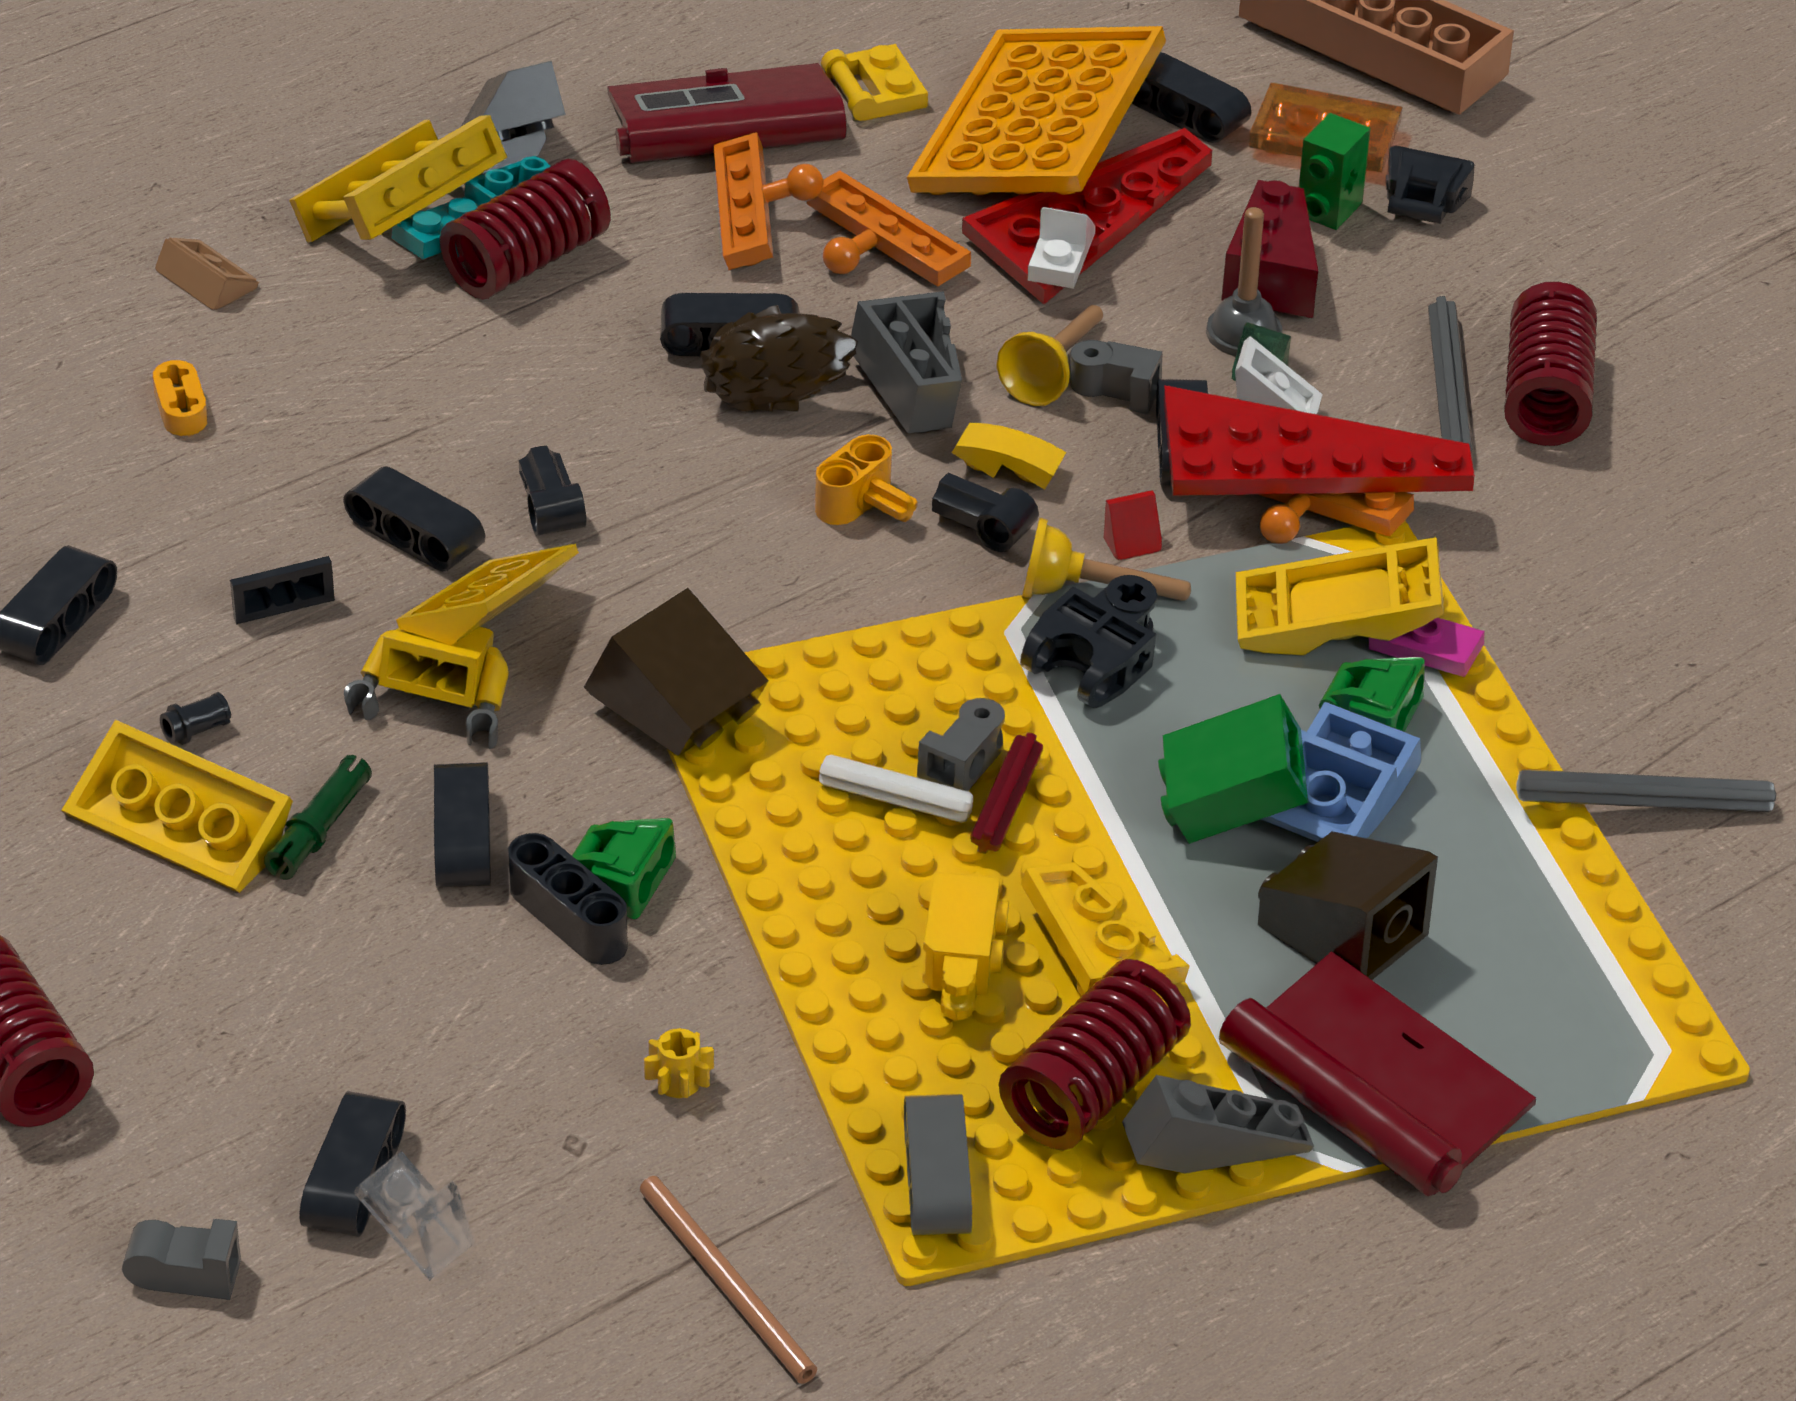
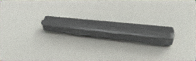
[1428,296,1472,454]
[1516,769,1776,812]

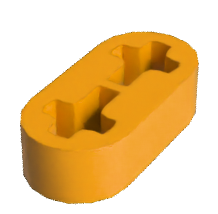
[153,360,207,436]

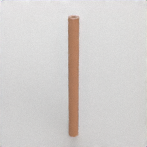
[640,1176,817,1384]

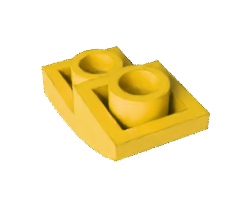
[952,422,1066,490]

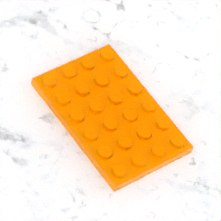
[907,26,1166,195]

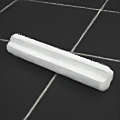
[819,754,973,823]

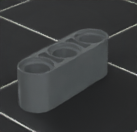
[904,1094,972,1235]

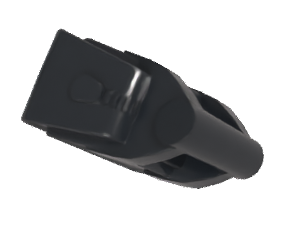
[1385,145,1475,224]

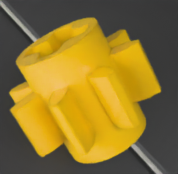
[644,1028,714,1098]

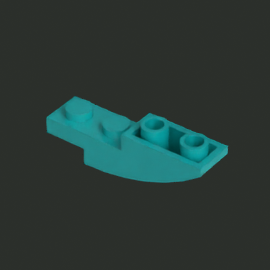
[392,156,551,259]

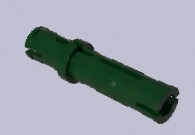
[264,755,372,880]

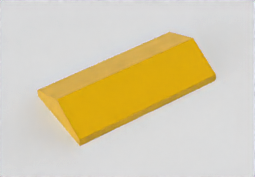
[396,544,579,646]
[61,720,293,893]

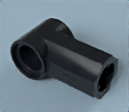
[519,445,586,536]
[932,472,1039,552]

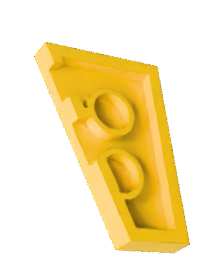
[1021,862,1190,993]

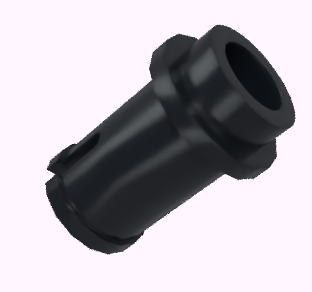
[160,692,231,745]

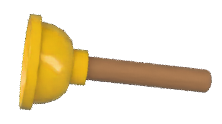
[996,305,1103,406]
[1022,518,1191,601]

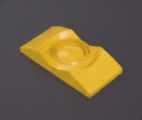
[1235,537,1444,655]

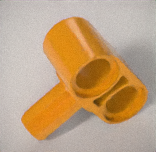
[815,434,918,525]

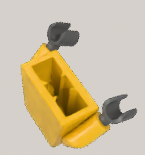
[344,627,509,749]

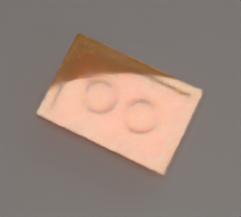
[1249,82,1403,173]

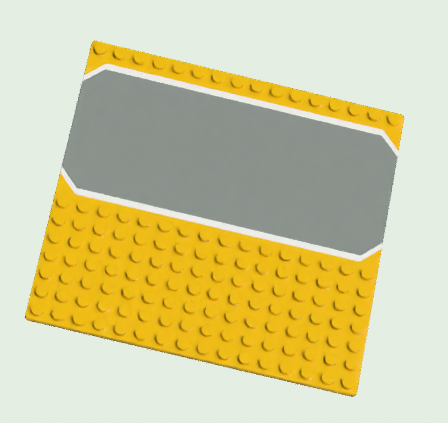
[667,521,1750,1286]

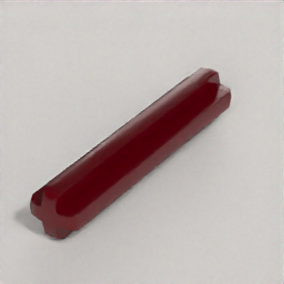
[970,732,1043,854]

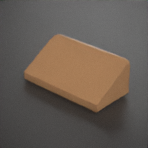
[155,237,259,310]

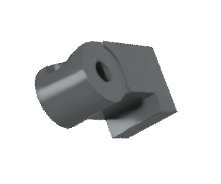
[1070,340,1163,414]
[917,698,1005,791]
[122,1219,241,1300]

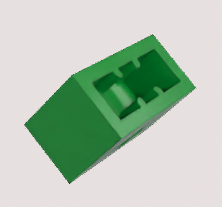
[1299,113,1371,230]

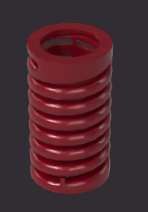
[440,158,611,300]
[1504,281,1597,446]
[0,935,94,1127]
[998,959,1191,1151]

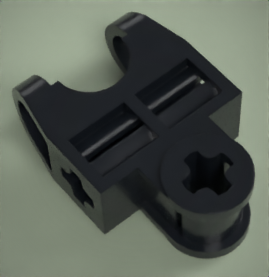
[1020,575,1157,708]

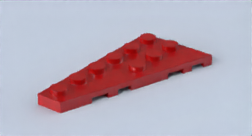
[962,128,1213,304]
[1164,385,1475,496]

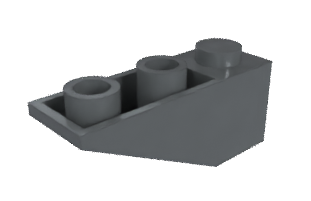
[1122,1075,1314,1173]

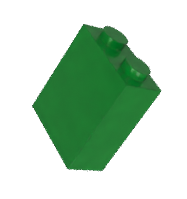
[1158,694,1308,844]

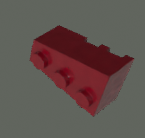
[1221,180,1319,318]

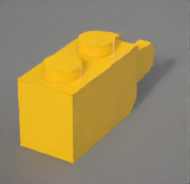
[922,872,1009,1022]

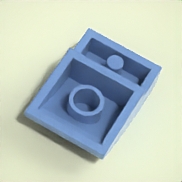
[1261,702,1421,842]

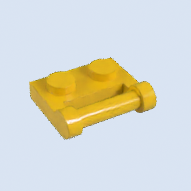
[821,44,928,121]

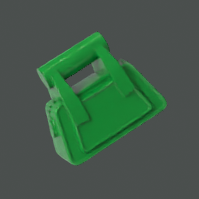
[1319,657,1425,732]
[572,818,676,919]

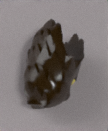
[700,305,858,413]

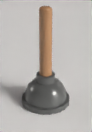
[1206,207,1282,356]

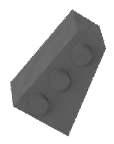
[851,291,962,433]

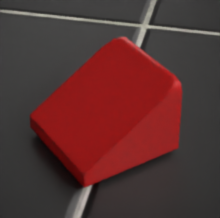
[1103,490,1162,560]

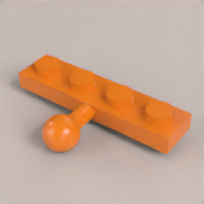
[713,132,823,270]
[807,170,971,287]
[1258,492,1414,544]

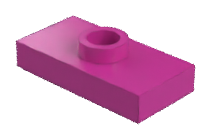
[1369,617,1485,677]

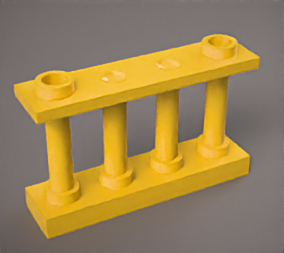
[289,115,507,242]

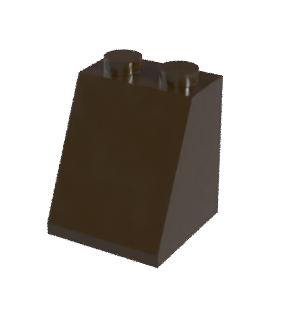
[584,588,769,756]
[1258,831,1438,980]

